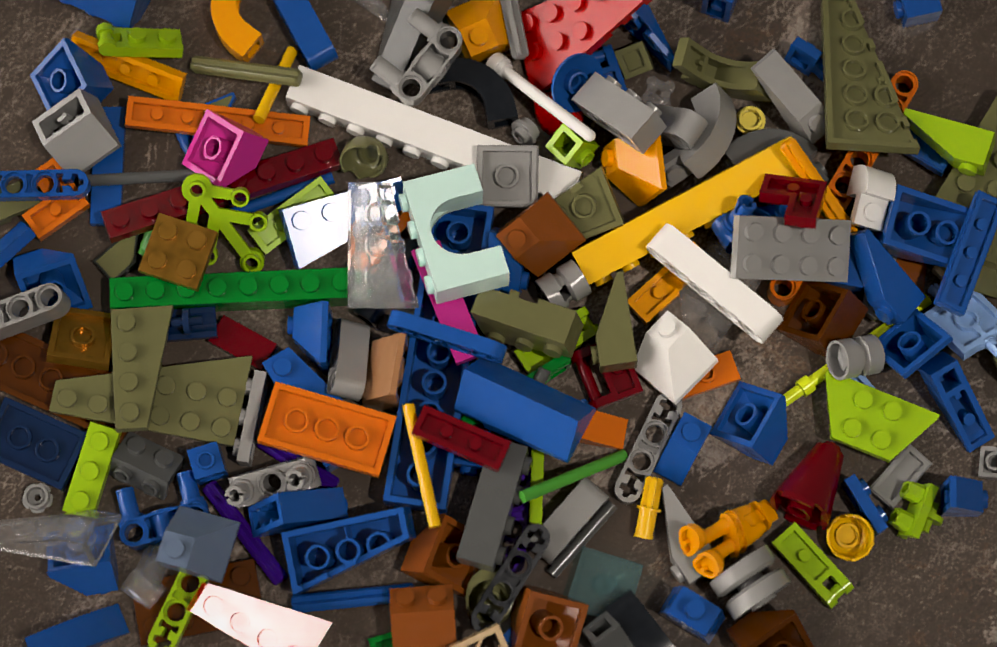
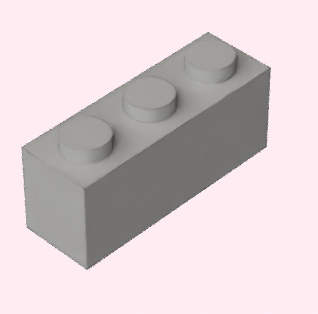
[572,72,667,154]

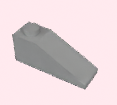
[750,49,825,144]
[661,484,712,587]

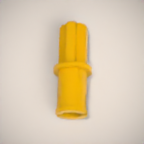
[633,476,664,540]

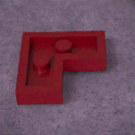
[759,173,827,229]

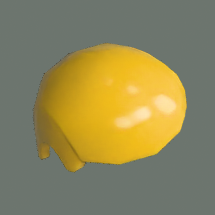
[826,513,874,562]

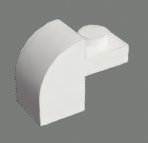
[846,164,896,232]

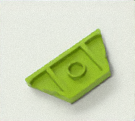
[824,370,940,463]

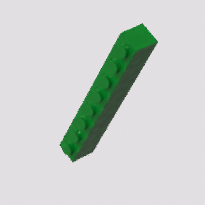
[109,267,360,312]

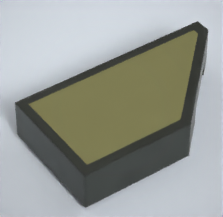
[93,234,140,279]

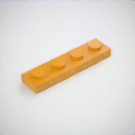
[71,31,187,101]

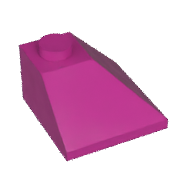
[181,109,269,187]

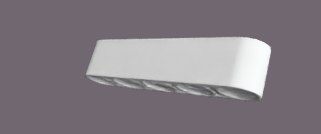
[646,223,783,344]

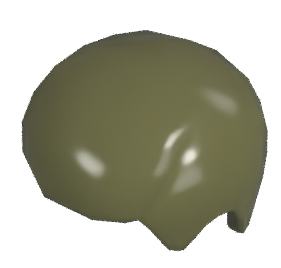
[339,135,389,180]

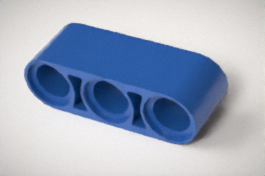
[273,0,339,71]

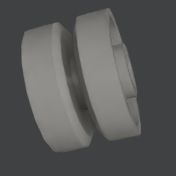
[709,545,792,621]

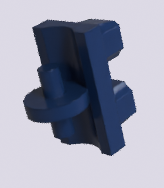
[167,306,218,342]

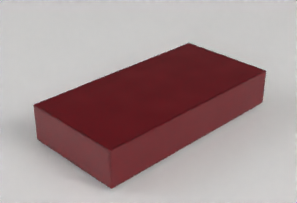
[208,315,278,371]

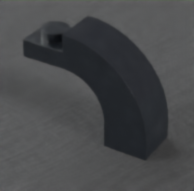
[419,57,518,130]

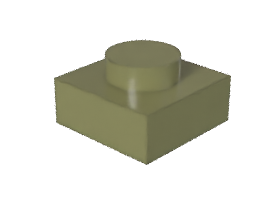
[614,40,654,80]

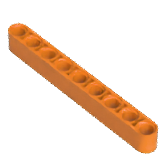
[767,70,919,307]

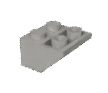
[32,88,121,179]

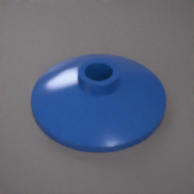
[551,53,603,112]

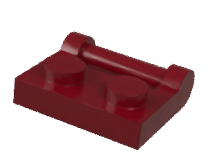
[570,344,643,411]

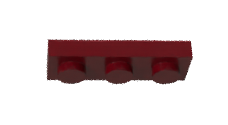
[411,405,511,473]

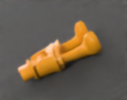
[679,499,778,579]

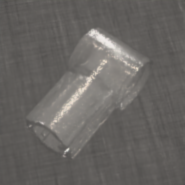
[121,545,168,609]

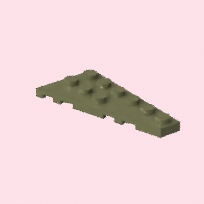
[49,356,253,448]

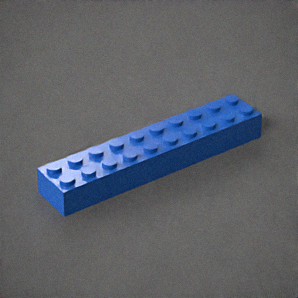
[383,205,494,514]

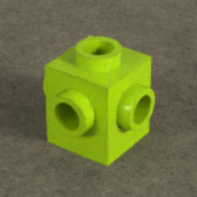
[545,123,599,169]

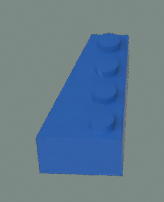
[281,507,416,595]

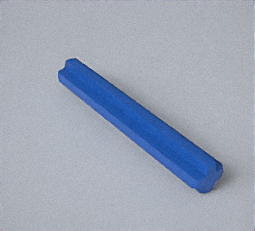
[291,583,415,613]

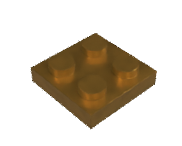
[138,213,219,292]
[46,307,112,371]

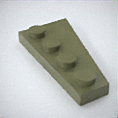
[555,166,625,238]
[111,305,174,433]

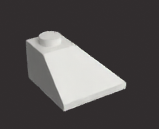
[634,310,719,405]

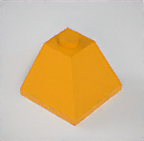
[445,0,510,62]
[601,135,667,206]

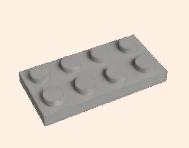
[730,215,851,282]

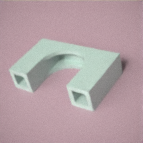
[398,164,510,304]

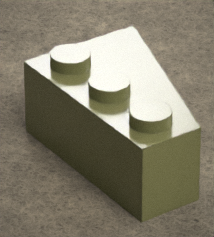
[471,289,583,358]

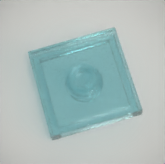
[568,547,644,617]

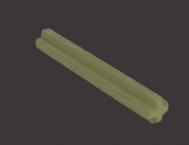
[190,55,303,87]

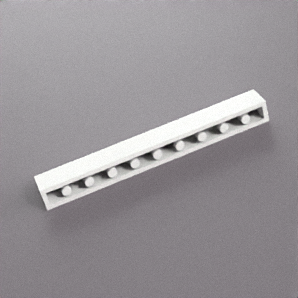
[285,65,582,199]

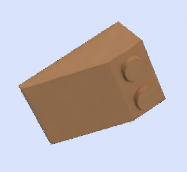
[361,333,409,412]

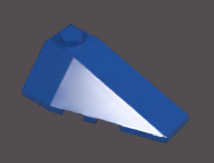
[621,4,675,72]

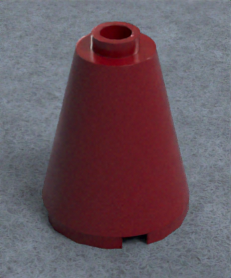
[770,441,844,531]

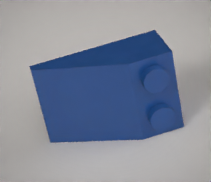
[874,184,969,268]

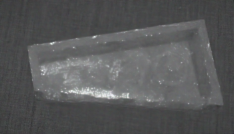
[348,182,419,309]

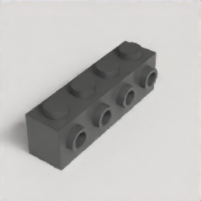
[456,442,533,573]

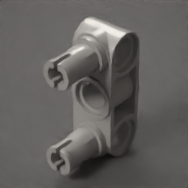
[370,8,462,106]
[225,457,322,508]

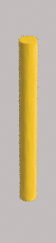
[402,403,441,529]

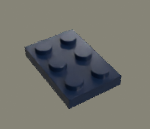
[0,397,86,492]

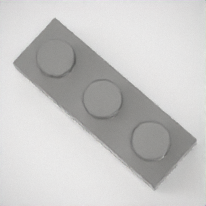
[233,370,270,468]

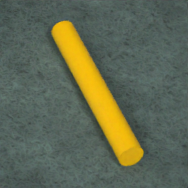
[253,46,298,124]

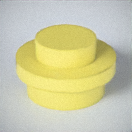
[736,106,766,135]

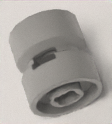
[534,259,592,308]
[826,334,885,380]

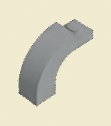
[663,82,737,187]

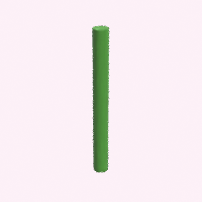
[519,449,628,503]

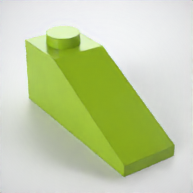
[903,108,995,176]

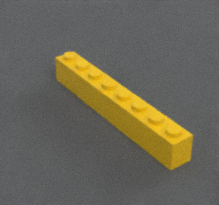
[571,136,799,287]

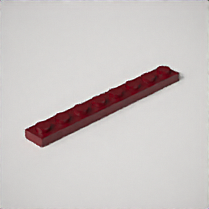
[101,138,341,243]

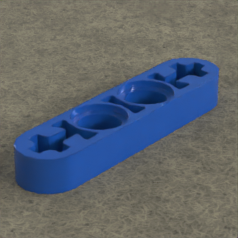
[0,169,91,202]
[386,310,507,363]

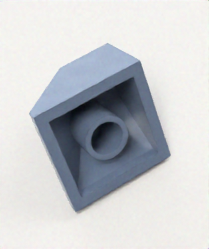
[156,506,241,583]

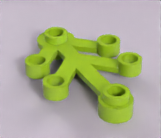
[182,173,268,272]

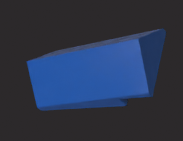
[454,358,596,463]

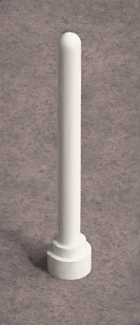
[486,52,596,142]

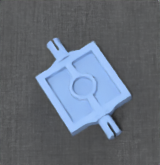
[924,283,997,361]

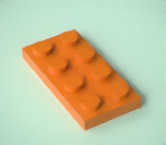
[257,381,397,478]

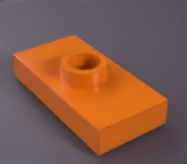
[682,350,741,400]

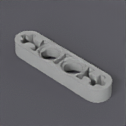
[614,394,682,505]

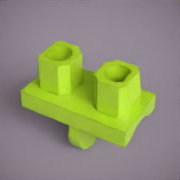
[888,481,944,539]

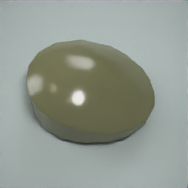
[465,568,514,626]

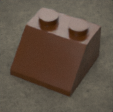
[776,281,868,357]

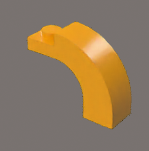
[211,0,264,62]

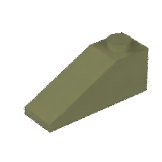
[590,271,638,373]

